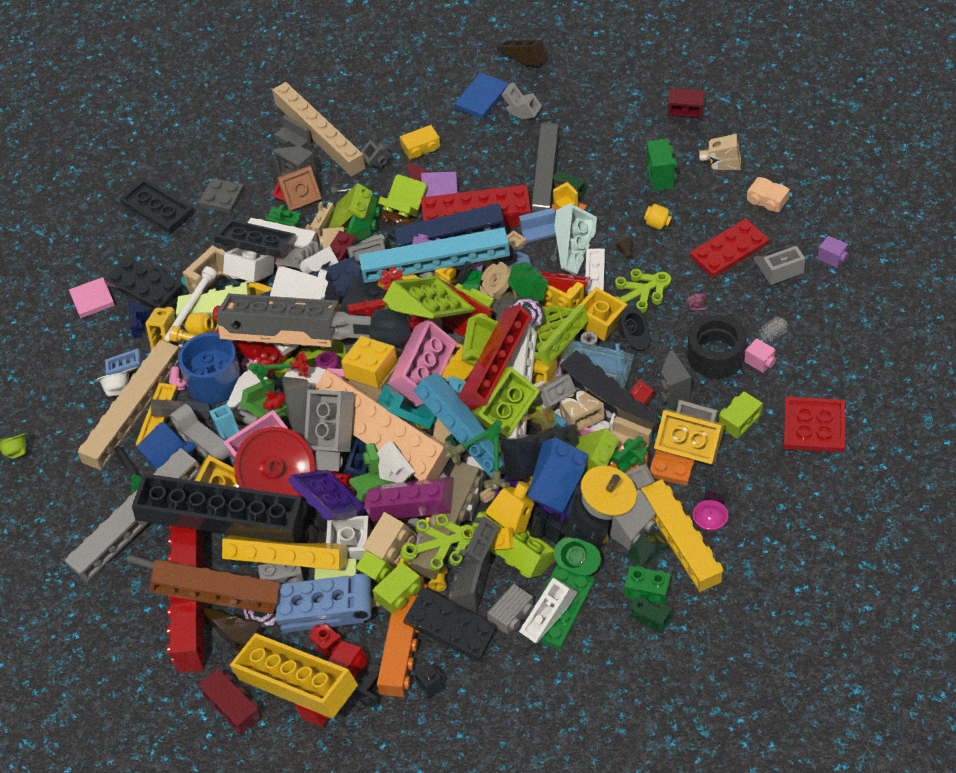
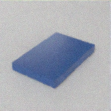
[454,73,509,119]

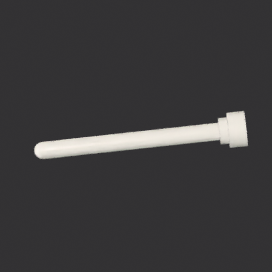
[164,266,218,342]

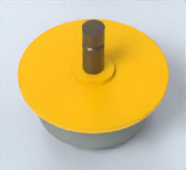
[581,466,637,520]

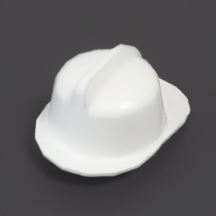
[95,367,138,397]

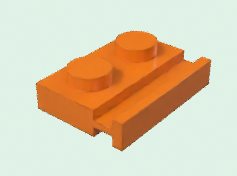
[649,450,695,486]

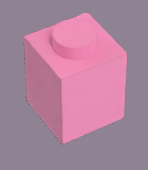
[744,338,776,373]

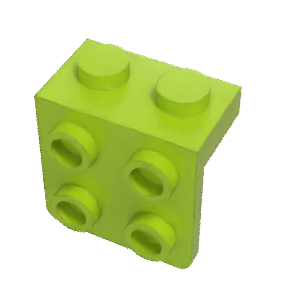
[378,174,427,218]

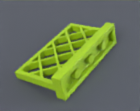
[531,304,589,366]

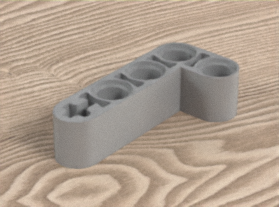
[169,403,230,462]

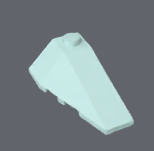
[554,203,597,275]

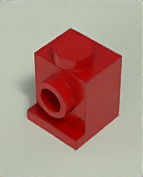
[309,622,342,659]

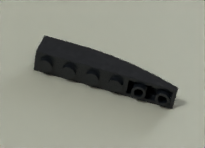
[560,350,661,433]

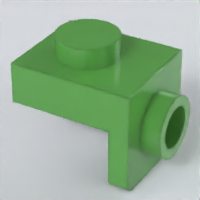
[363,443,379,474]

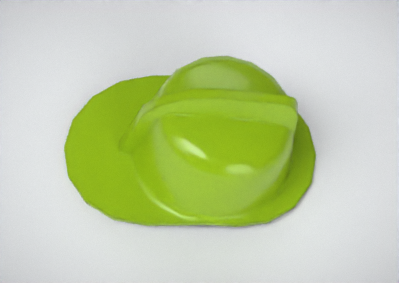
[0,432,28,459]

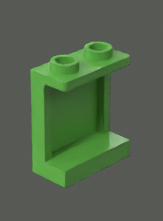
[240,378,289,423]

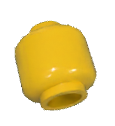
[644,204,671,230]
[185,312,214,335]

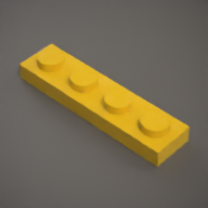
[136,383,178,446]

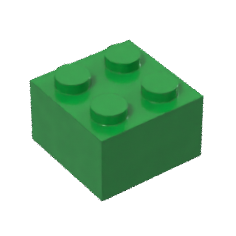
[646,139,677,191]

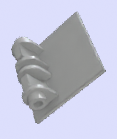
[274,241,319,270]

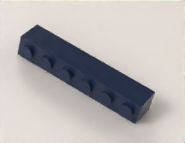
[394,203,506,247]

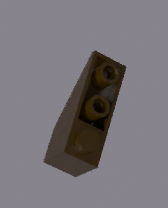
[202,607,263,651]

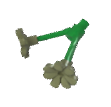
[444,419,510,489]

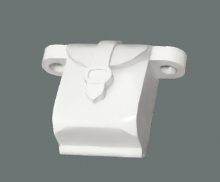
[270,266,328,300]

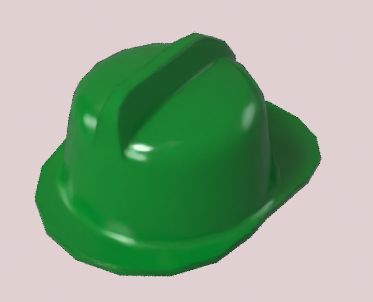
[554,537,601,576]

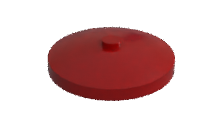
[234,427,315,497]

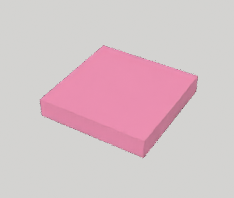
[69,277,115,318]

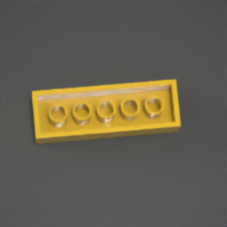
[230,633,358,719]

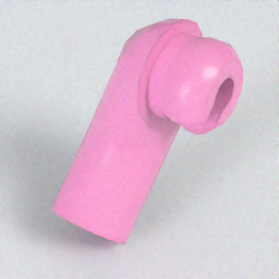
[169,367,186,390]

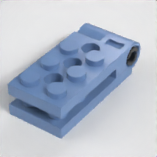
[276,574,371,633]

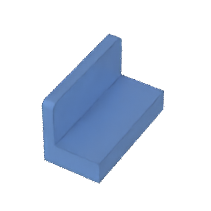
[519,208,556,243]

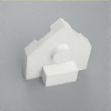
[377,440,415,483]

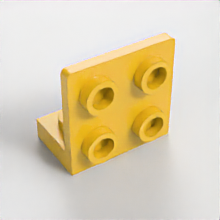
[541,282,584,318]

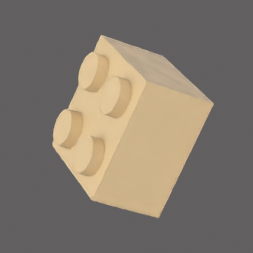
[362,512,417,568]

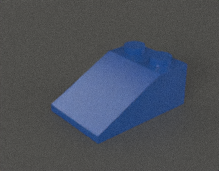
[527,437,588,513]

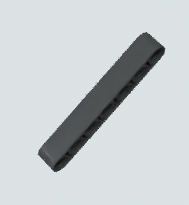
[532,123,559,213]

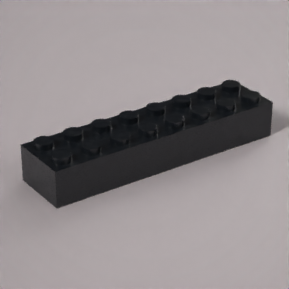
[132,473,304,543]

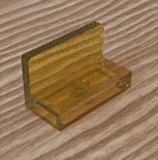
[522,407,558,431]

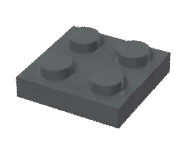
[198,178,245,214]

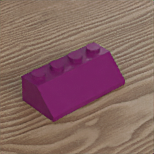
[364,477,454,521]

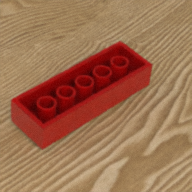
[421,185,531,228]

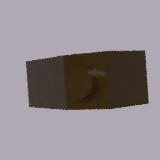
[496,40,547,67]

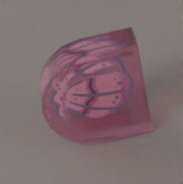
[686,292,706,311]

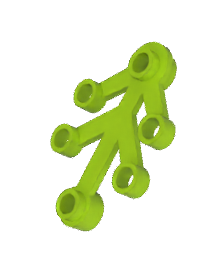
[615,269,671,313]
[400,514,476,571]

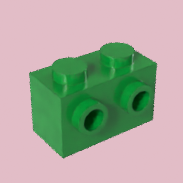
[508,262,548,301]
[624,566,671,606]

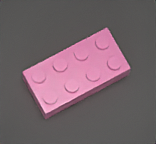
[388,319,457,407]

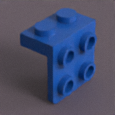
[137,422,196,470]

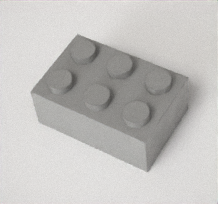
[304,389,354,452]

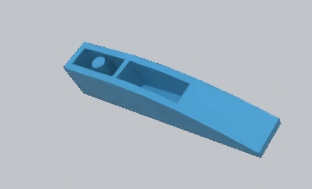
[414,373,504,478]

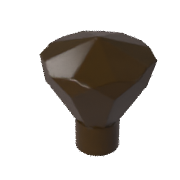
[616,238,633,259]

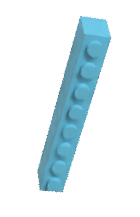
[359,228,510,283]

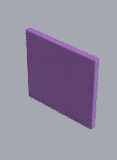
[421,171,457,197]

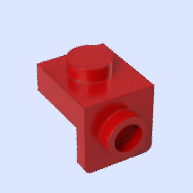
[630,380,656,406]

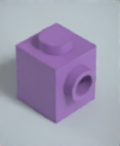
[818,236,849,268]

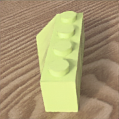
[176,282,251,325]

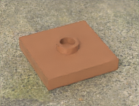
[277,165,322,211]

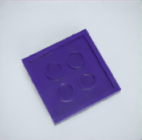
[288,470,366,521]

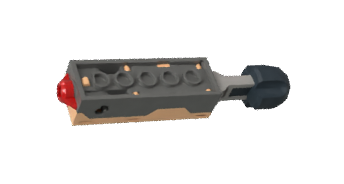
[213,293,410,348]

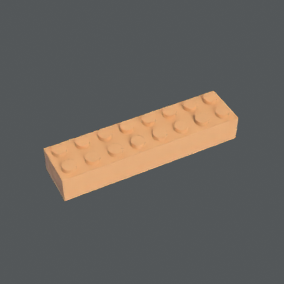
[314,370,449,480]

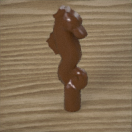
[381,211,416,225]

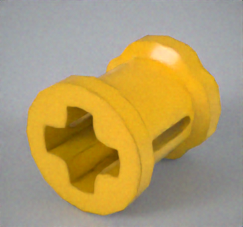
[428,566,448,591]

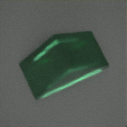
[626,533,671,568]

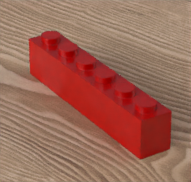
[458,304,532,410]

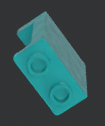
[377,384,437,429]

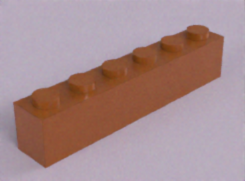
[148,560,279,614]

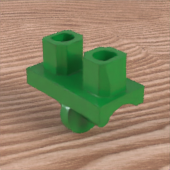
[265,205,302,228]
[611,436,648,473]

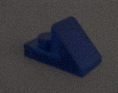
[128,299,152,339]

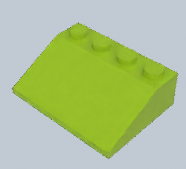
[383,276,476,319]

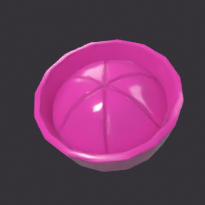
[693,500,729,532]

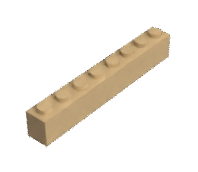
[272,82,365,177]
[78,340,180,471]

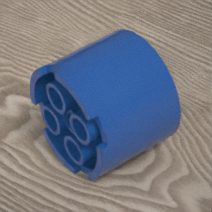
[178,333,242,405]

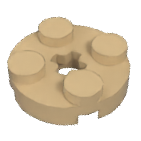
[480,262,511,300]

